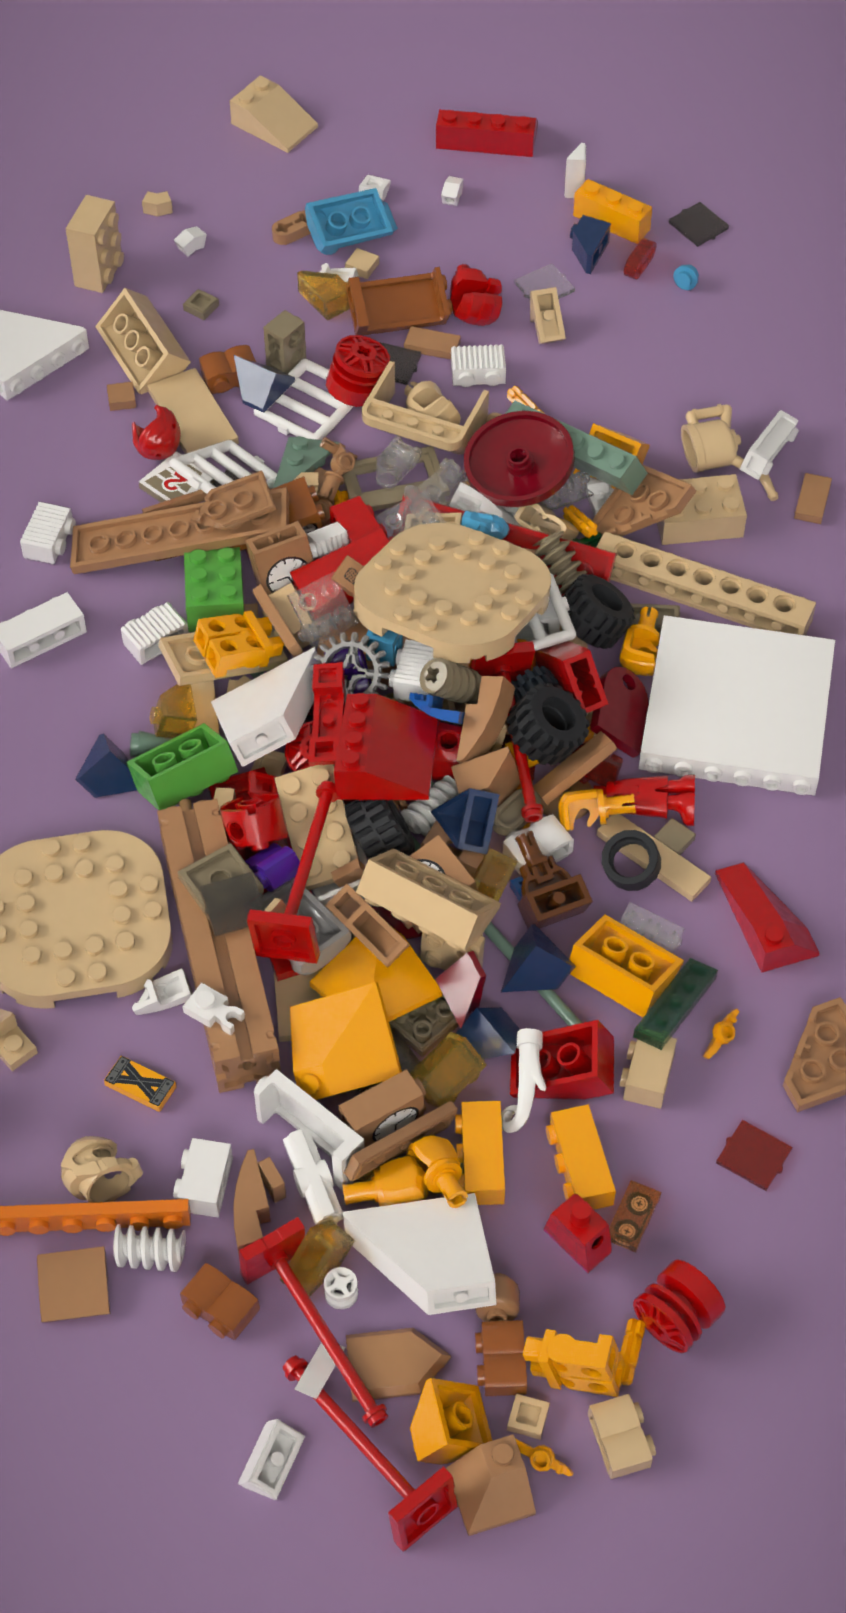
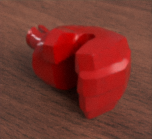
[450,264,502,326]

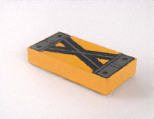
[104,1056,176,1112]

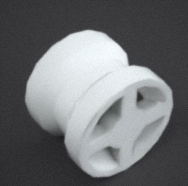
[324,1267,358,1309]

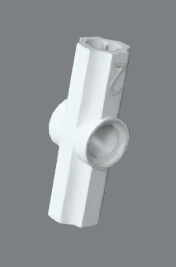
[283,1129,343,1229]

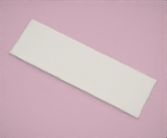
[295,1342,346,1399]

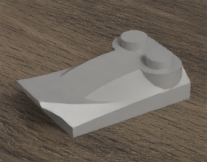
[244,878,351,975]

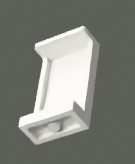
[254,1069,364,1191]

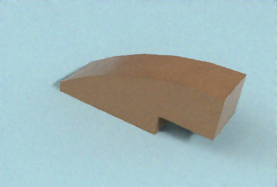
[456,676,515,764]
[325,884,410,968]
[233,1149,271,1261]

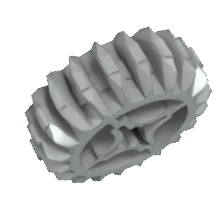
[311,632,390,702]

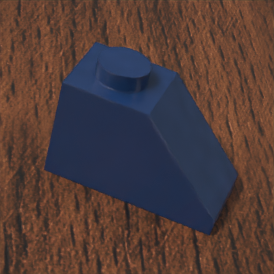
[570,215,611,275]

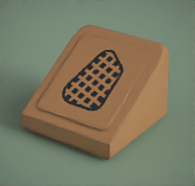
[331,556,364,597]

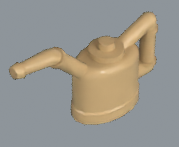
[681,404,778,501]

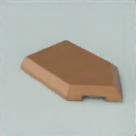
[190,470,277,530]
[346,1328,451,1402]

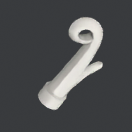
[501,1028,547,1133]

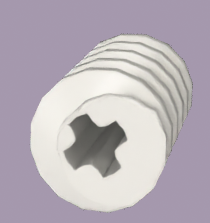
[400,775,459,837]
[113,1224,186,1272]

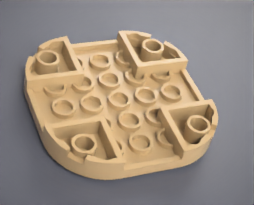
[354,523,551,663]
[0,830,173,1009]

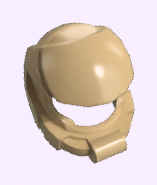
[61,1136,143,1203]

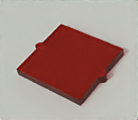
[716,1120,793,1191]

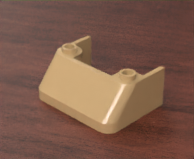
[362,361,489,455]

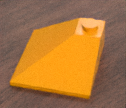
[310,926,442,1022]
[290,982,402,1100]

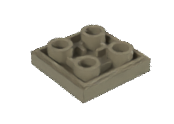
[389,993,459,1057]

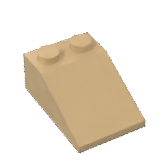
[229,75,318,153]

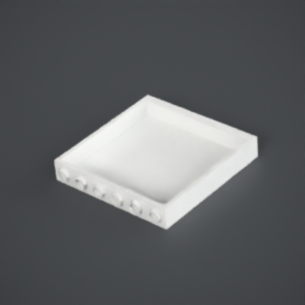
[639,615,835,796]

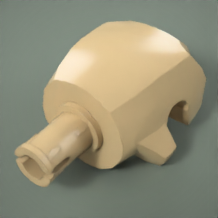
[404,381,461,425]

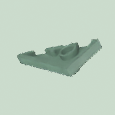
[273,436,340,488]

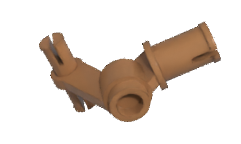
[317,437,358,504]

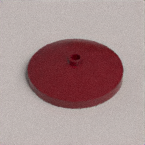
[464,411,575,507]

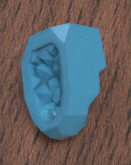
[461,511,510,540]

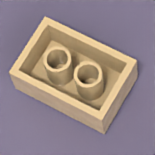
[66,195,124,293]
[657,474,747,545]

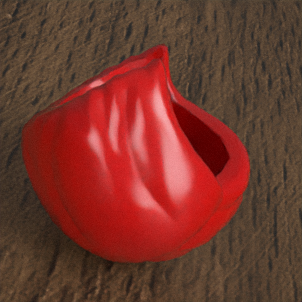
[132,405,181,460]

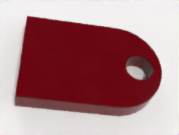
[590,667,649,758]

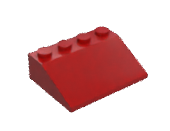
[334,693,439,800]

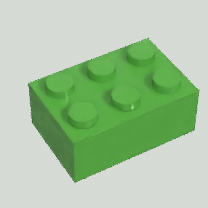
[184,547,245,632]
[126,723,239,810]

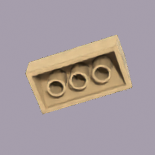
[95,288,191,394]
[356,849,501,949]

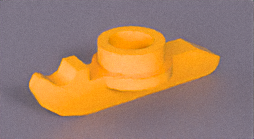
[703,1008,739,1059]
[515,1438,574,1476]

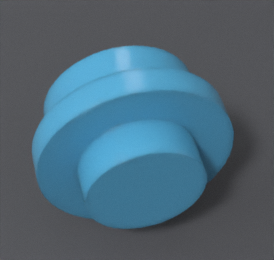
[673,265,699,290]

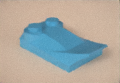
[305,188,398,255]

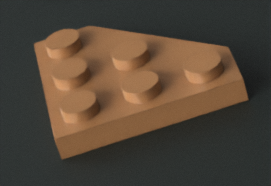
[592,464,696,536]
[783,997,846,1113]

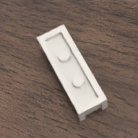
[740,410,799,480]

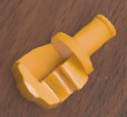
[619,606,660,676]
[558,789,636,832]
[406,1135,468,1208]
[342,1156,429,1207]

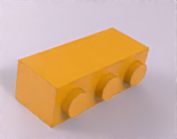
[573,179,652,244]
[455,1101,505,1205]
[546,1104,616,1210]

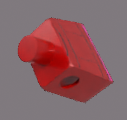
[544,1193,612,1273]

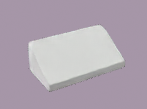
[564,143,586,198]
[238,1419,305,1500]

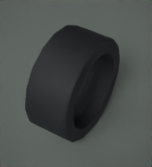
[601,830,661,891]

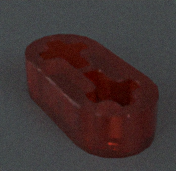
[624,238,657,280]

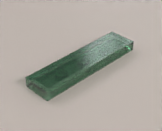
[633,958,718,1050]

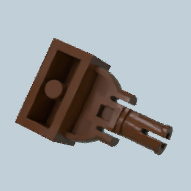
[515,831,593,929]

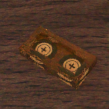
[609,1180,662,1253]

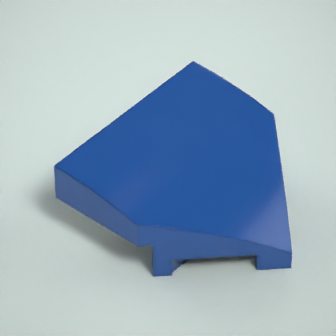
[409,693,465,724]

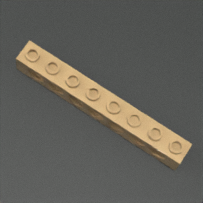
[597,532,816,636]

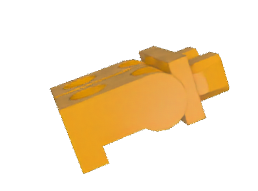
[193,610,284,678]
[523,1329,626,1397]

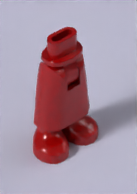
[593,775,695,826]

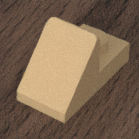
[530,287,566,344]
[0,1009,38,1071]

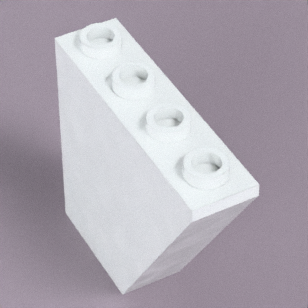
[0,310,89,401]
[211,647,321,767]
[343,1193,496,1315]

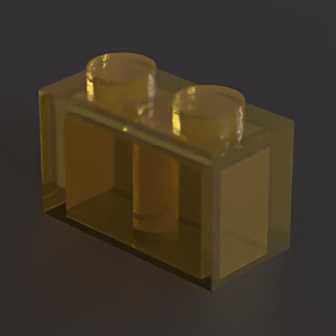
[410,1032,487,1108]

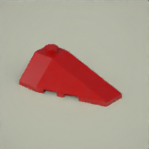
[715,862,819,973]

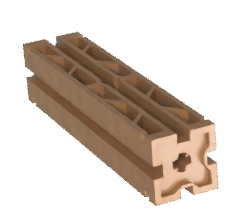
[157,799,281,1093]

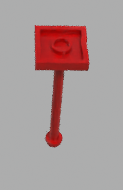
[471,641,544,823]
[247,781,337,964]
[239,1217,389,1428]
[283,1355,458,1552]

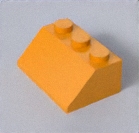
[569,914,684,1019]

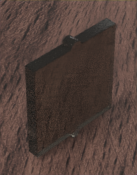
[669,202,729,247]
[380,342,421,385]
[199,872,264,937]

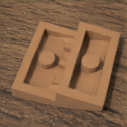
[37,1246,111,1323]

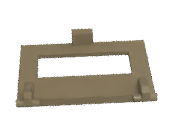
[342,446,451,511]

